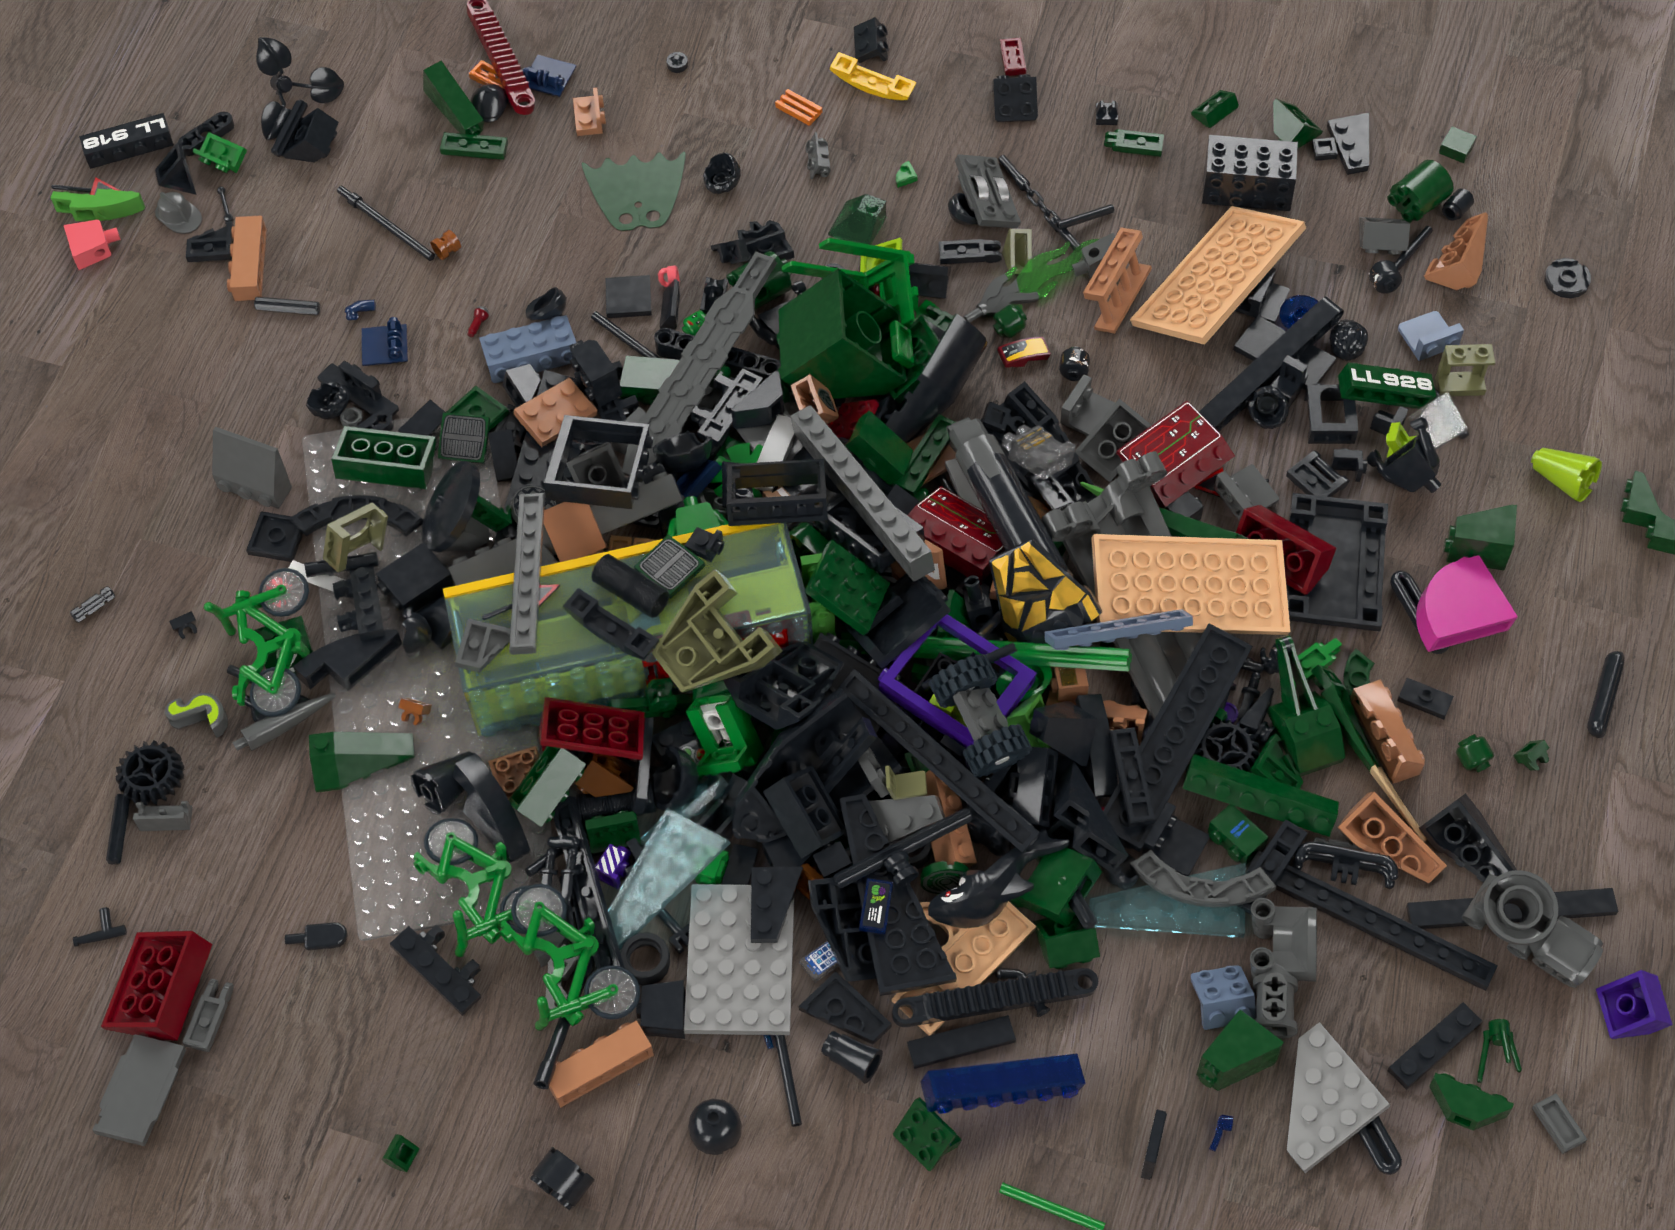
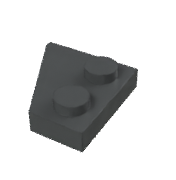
[455,618,511,673]

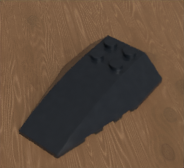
[981,381,1097,513]

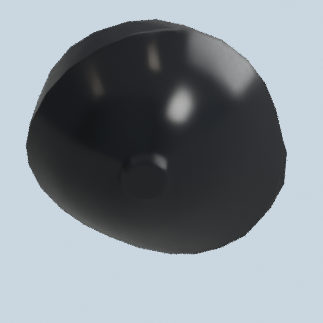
[471,84,508,122]
[948,193,978,225]
[525,287,567,320]

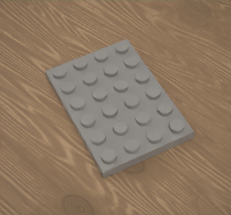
[684,884,795,1035]

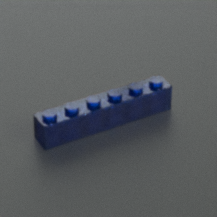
[920,1054,1086,1114]

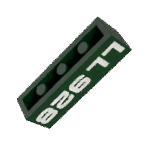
[1338,362,1436,410]

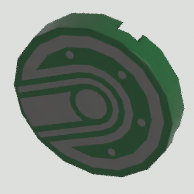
[920,861,970,894]

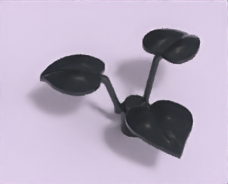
[256,37,344,140]

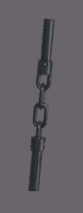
[998,155,1082,253]

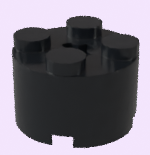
[530,1147,595,1211]

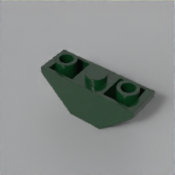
[1429,1073,1514,1131]

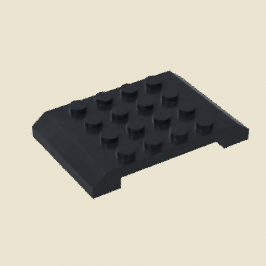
[1286,493,1388,631]

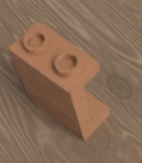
[544,502,608,562]

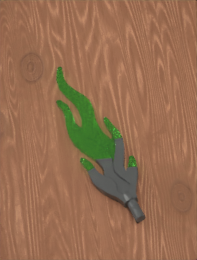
[963,239,1099,323]

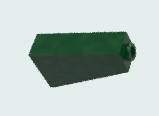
[423,60,484,135]

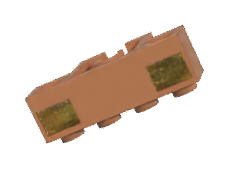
[1049,645,1089,702]

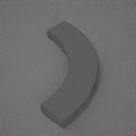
[1130,850,1276,907]

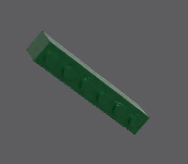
[1183,754,1339,837]

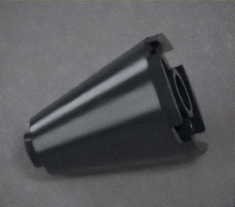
[411,751,481,815]

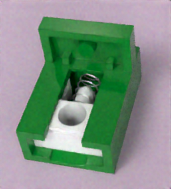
[686,693,765,776]

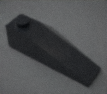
[1419,793,1517,883]

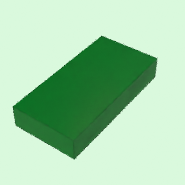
[889,320,914,369]

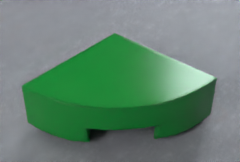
[896,161,918,188]

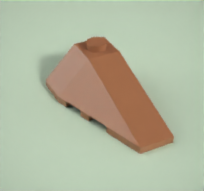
[1424,212,1488,290]

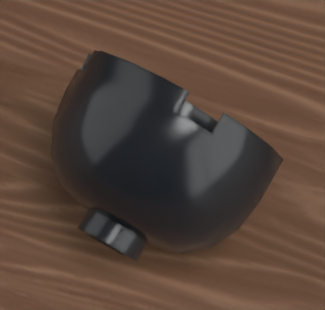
[688,1098,742,1155]

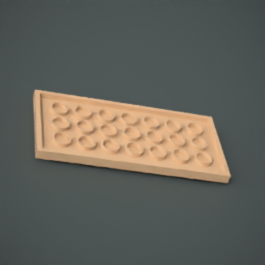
[1130,206,1306,345]
[1091,534,1290,635]

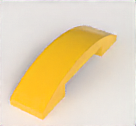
[830,52,916,100]

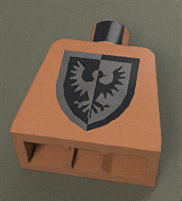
[791,375,839,424]

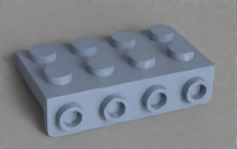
[479,315,576,383]

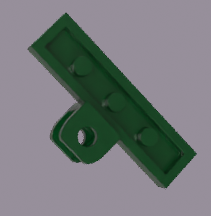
[608,678,693,719]

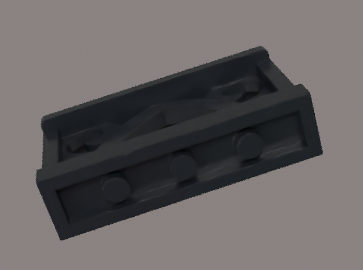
[816,495,925,574]

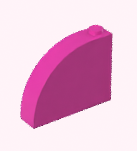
[1416,555,1518,652]

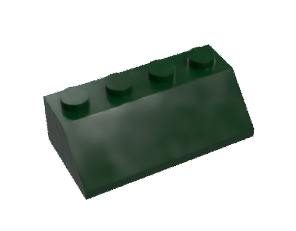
[331,426,436,489]

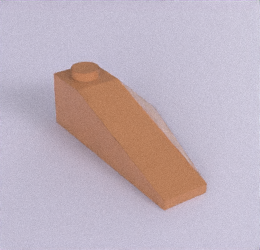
[1337,792,1447,884]

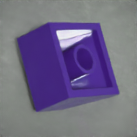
[1596,970,1673,1039]

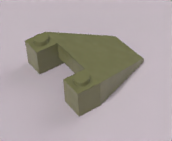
[652,569,782,692]

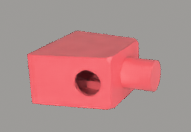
[64,220,121,270]

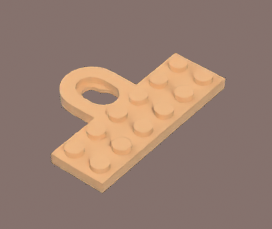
[892,901,1036,1036]

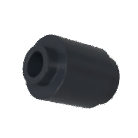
[1442,188,1474,221]

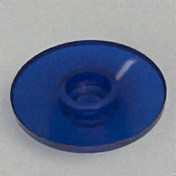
[1279,295,1319,329]

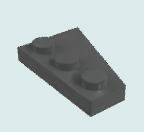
[869,795,946,845]

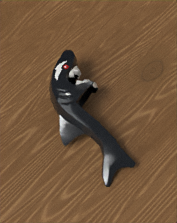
[928,827,1070,928]

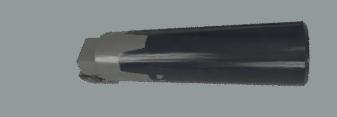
[947,417,1068,571]

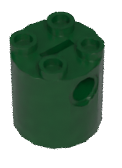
[1387,160,1454,223]
[726,251,792,310]

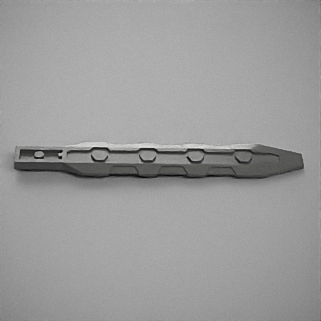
[622,252,777,476]

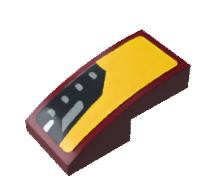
[997,337,1051,367]

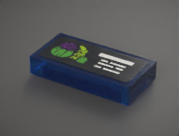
[859,878,893,934]

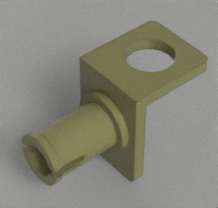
[885,766,927,800]

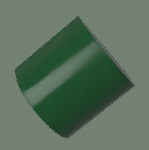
[382,1134,420,1172]

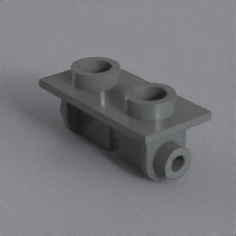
[805,132,831,179]

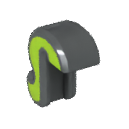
[165,693,228,738]

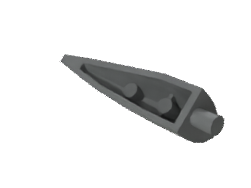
[232,693,336,751]

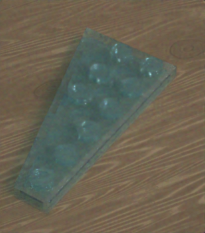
[608,808,731,950]
[1089,863,1246,938]

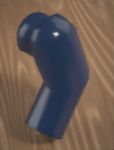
[344,299,376,320]

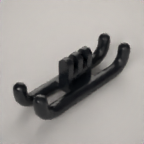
[1292,842,1399,889]

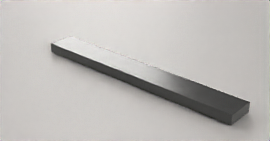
[509,493,545,655]

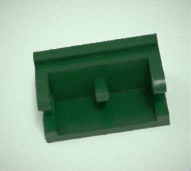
[471,489,512,532]

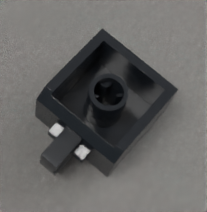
[569,340,623,407]

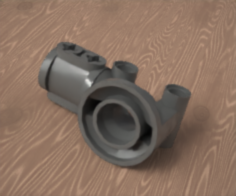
[1462,870,1603,988]
[1250,898,1317,1039]

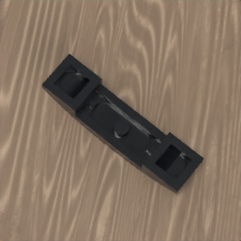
[563,588,659,660]

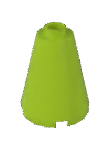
[1531,448,1602,502]

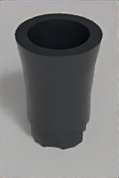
[821,1031,883,1084]

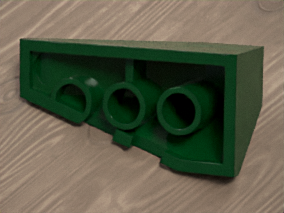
[309,732,415,793]

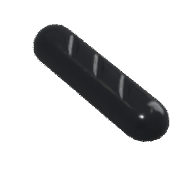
[1390,571,1450,654]
[1587,651,1625,738]
[1358,1116,1402,1175]

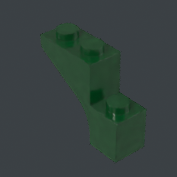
[1620,471,1675,555]

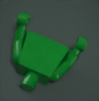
[667,496,728,537]

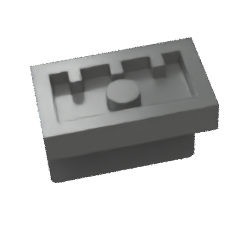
[1060,375,1115,436]
[1214,464,1279,521]

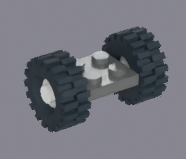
[929,654,1032,778]

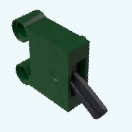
[1009,848,1102,929]

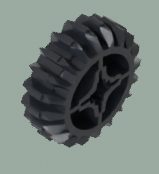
[1194,719,1260,773]
[115,740,185,806]

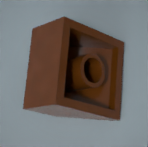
[575,752,636,797]

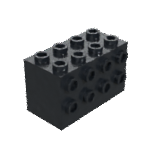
[1202,135,1298,211]

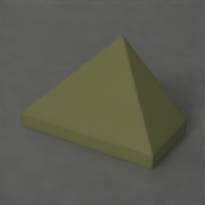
[1002,229,1032,274]

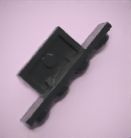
[317,360,399,424]

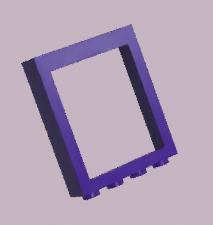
[878,614,1037,749]

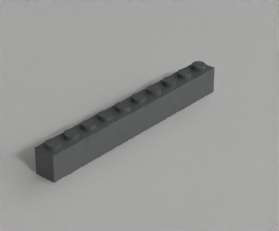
[790,405,935,581]
[448,472,683,586]

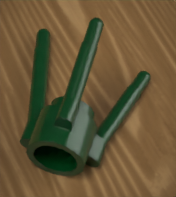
[1477,1019,1522,1083]

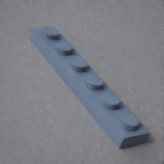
[1045,609,1193,650]

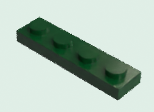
[893,414,956,497]

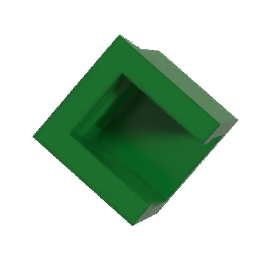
[694,846,729,884]

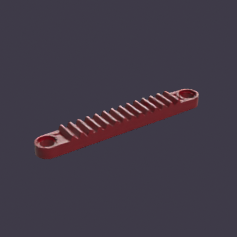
[467,0,535,115]

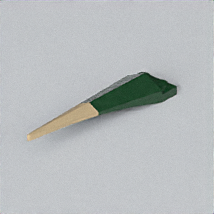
[1311,664,1427,842]

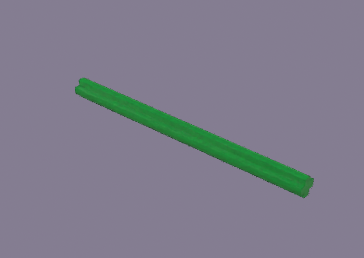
[839,631,1132,671]

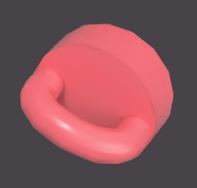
[658,265,680,287]

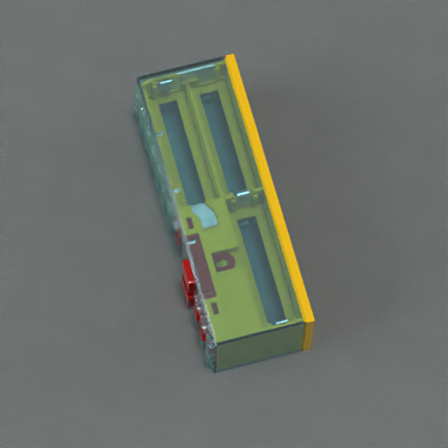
[443,523,814,737]

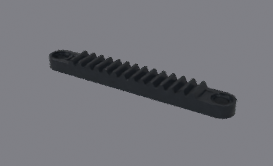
[892,968,1098,1027]

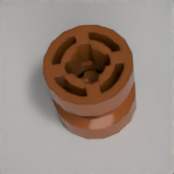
[430,230,461,260]

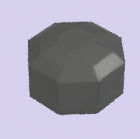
[340,407,364,427]

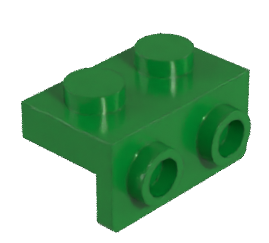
[193,132,247,173]

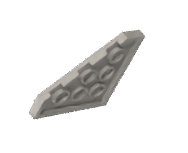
[1287,1022,1390,1173]

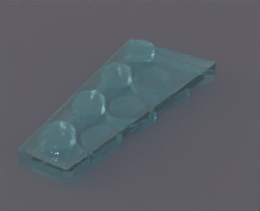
[641,774,729,851]

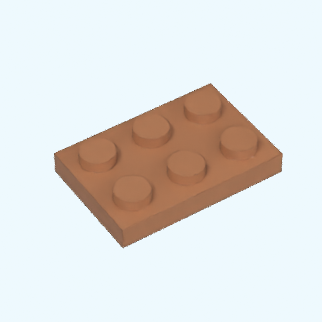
[513,378,598,447]

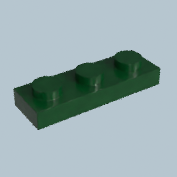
[440,132,508,160]

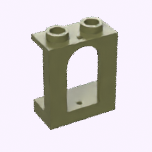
[1435,344,1495,397]
[323,502,388,573]

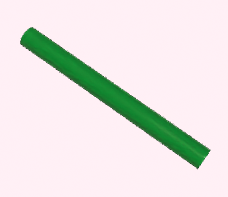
[999,1183,1106,1230]

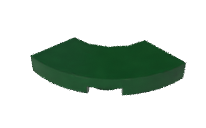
[1343,649,1375,705]

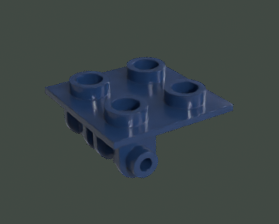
[523,55,576,97]
[361,317,408,366]

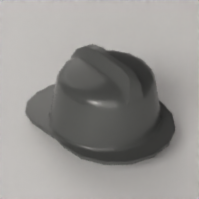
[155,192,202,234]

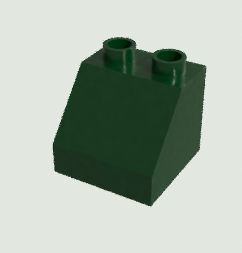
[777,268,907,399]

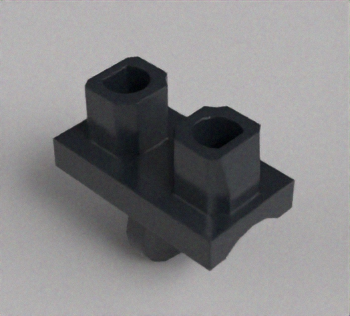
[700,277,729,314]

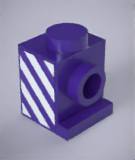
[595,844,631,889]

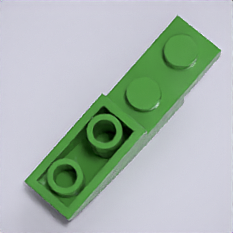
[51,189,145,221]

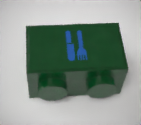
[1207,804,1268,867]

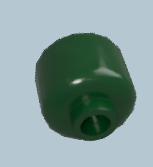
[993,304,1027,338]
[1456,734,1494,773]

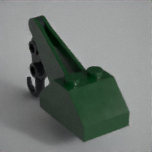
[1260,635,1345,777]

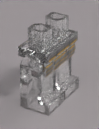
[1002,425,1076,480]

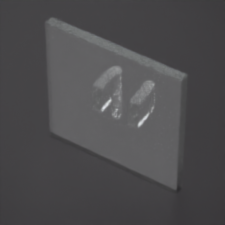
[1408,392,1468,450]

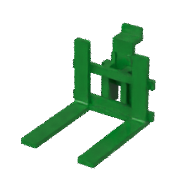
[782,238,918,328]

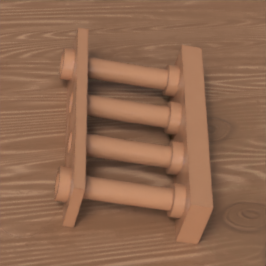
[1083,228,1152,334]

